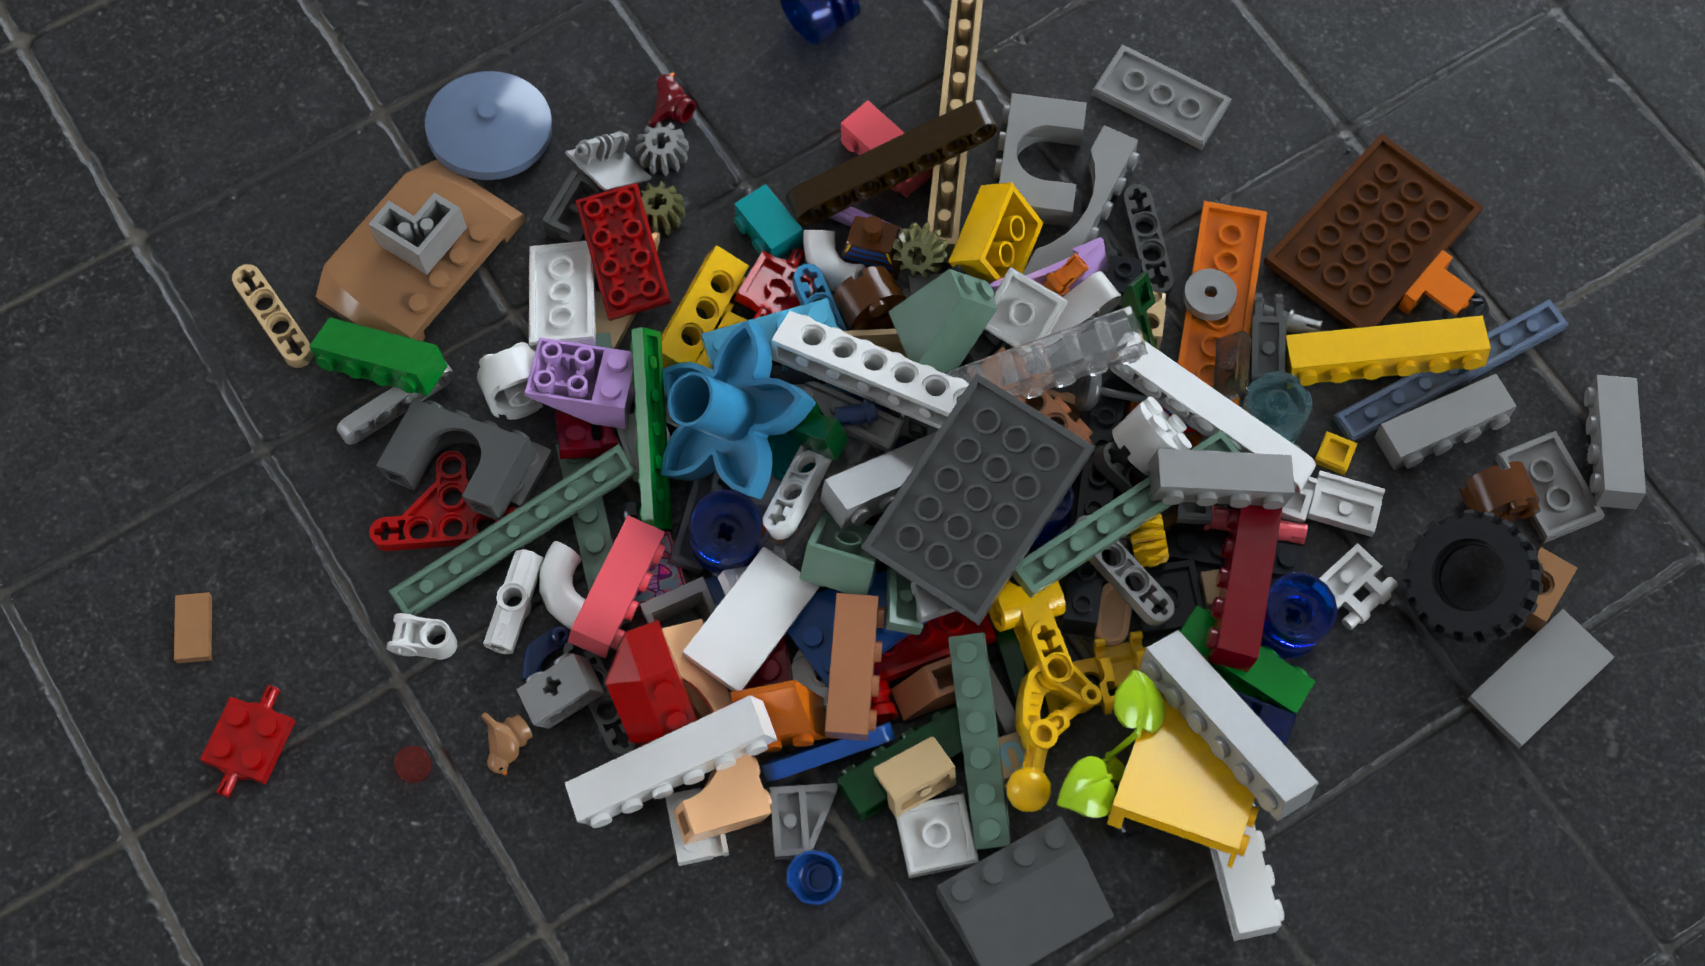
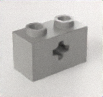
[517,653,605,729]

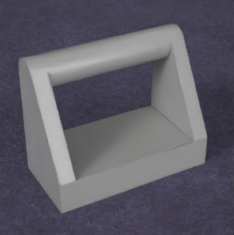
[640,577,716,624]

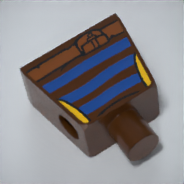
[841,216,902,280]

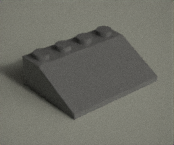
[936,816,1114,966]

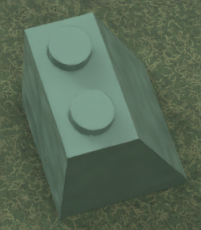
[888,269,997,376]

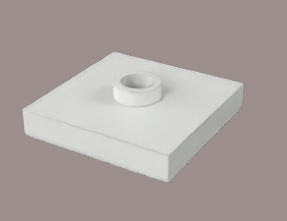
[984,267,1068,359]
[896,794,979,878]

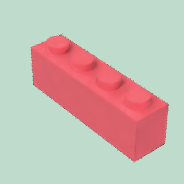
[568,515,667,659]

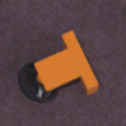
[1398,250,1489,319]

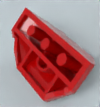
[605,620,699,745]

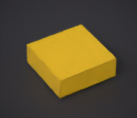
[1314,431,1358,476]

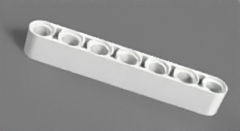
[1107,334,1316,495]

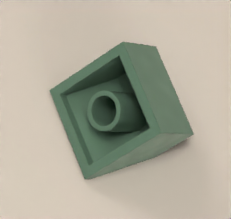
[799,511,880,595]

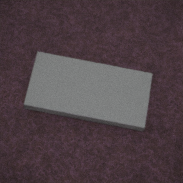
[1092,44,1232,150]
[1468,609,1614,749]

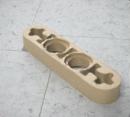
[232,264,313,368]

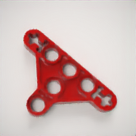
[369,451,519,551]

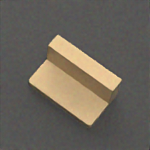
[874,737,956,817]

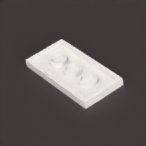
[529,241,596,351]
[682,547,819,691]

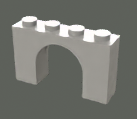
[994,93,1087,227]

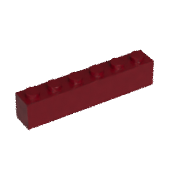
[1205,505,1283,673]

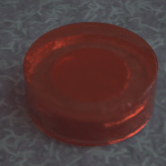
[394,746,431,783]

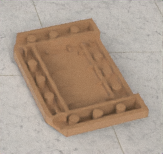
[315,159,526,341]

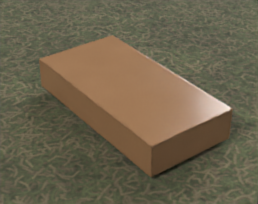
[174,592,212,664]

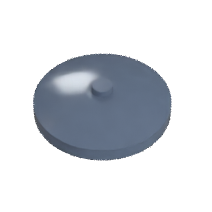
[425,71,552,180]

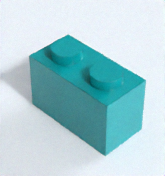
[734,184,803,259]

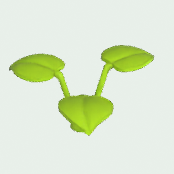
[1057,670,1165,818]

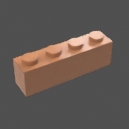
[825,593,885,741]

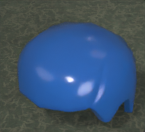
[786,850,843,905]

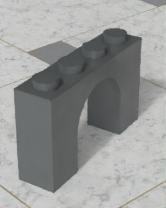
[376,399,537,521]

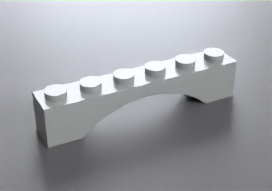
[1023,125,1140,276]

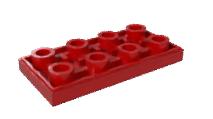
[575,183,671,321]

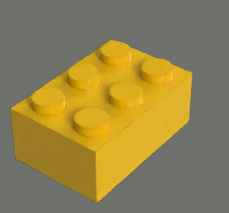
[948,182,1043,283]

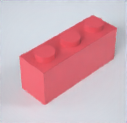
[841,100,933,198]

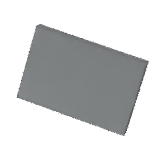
[1495,431,1605,544]

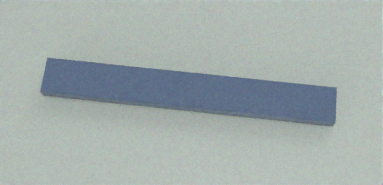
[1333,299,1569,443]

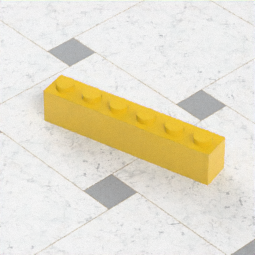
[1285,316,1491,386]

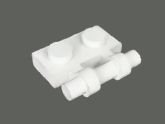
[1309,543,1398,630]

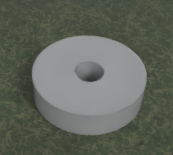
[1183,269,1237,321]

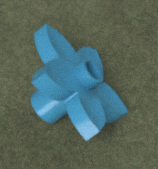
[661,320,816,500]

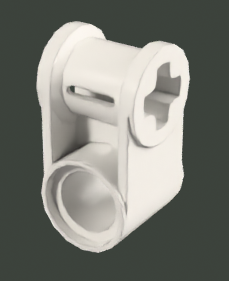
[386,613,457,660]

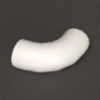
[803,230,865,292]
[539,541,586,630]

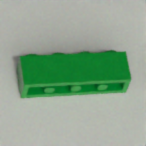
[309,317,448,396]
[1179,605,1315,724]

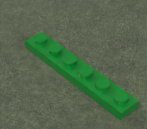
[630,327,672,531]

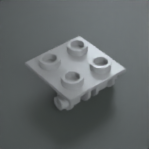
[565,131,652,192]

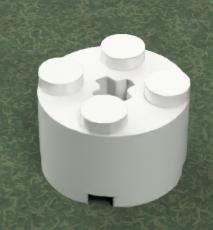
[477,342,543,420]
[1112,396,1192,477]

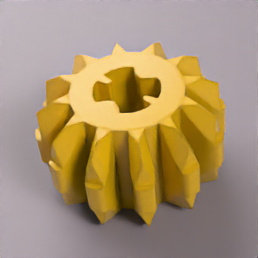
[1130,514,1169,567]

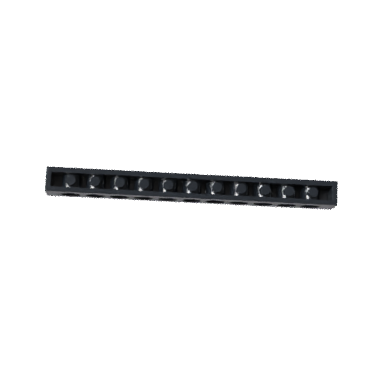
[1060,255,1142,637]

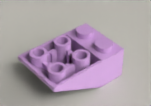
[525,337,635,429]

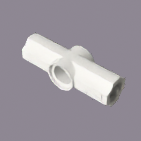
[483,549,544,655]

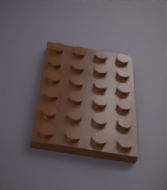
[1263,133,1484,329]

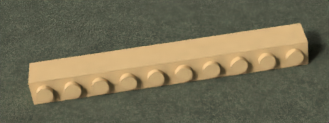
[927,0,983,262]

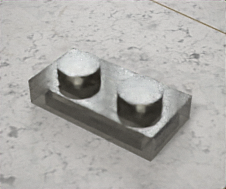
[1213,331,1251,400]

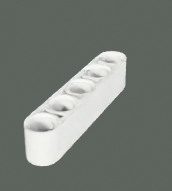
[1009,271,1122,390]

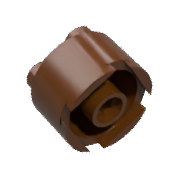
[833,266,907,331]
[1459,461,1540,522]

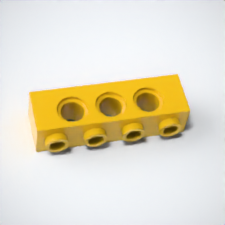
[661,245,749,368]

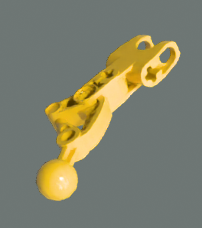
[988,580,1102,812]

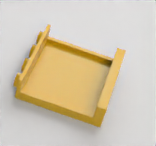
[1107,698,1259,868]

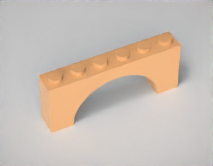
[617,619,772,845]

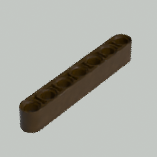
[786,100,998,227]

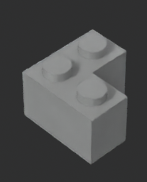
[368,192,467,275]

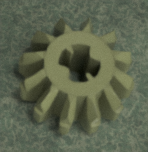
[640,181,686,236]
[893,222,948,279]

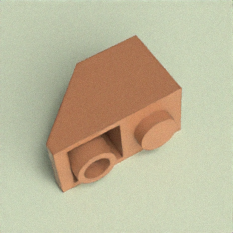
[891,656,956,722]

